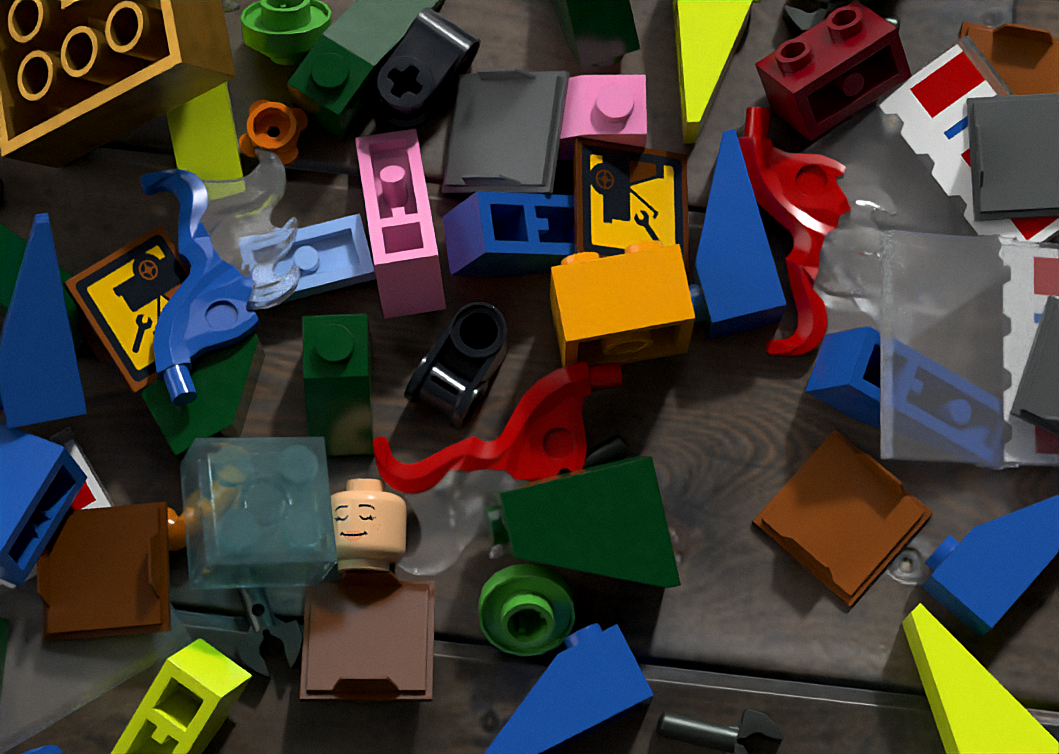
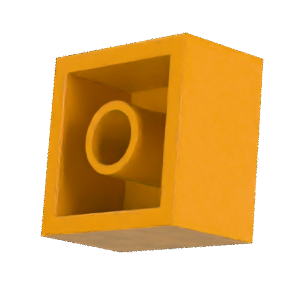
[550,240,695,368]

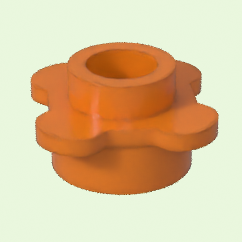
[239,99,309,166]

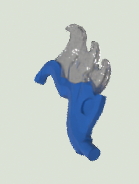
[140,146,301,406]

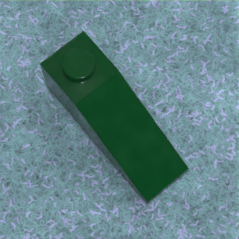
[287,0,444,141]

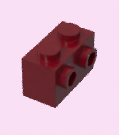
[755,0,912,141]

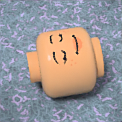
[322,479,407,574]

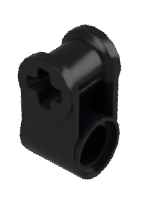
[377,7,481,131]
[404,302,509,430]

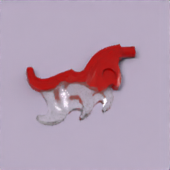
[738,107,910,358]
[372,360,622,576]

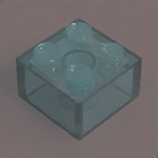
[180,437,337,589]

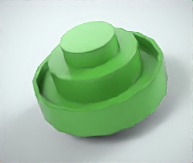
[240,0,332,65]
[478,563,575,656]

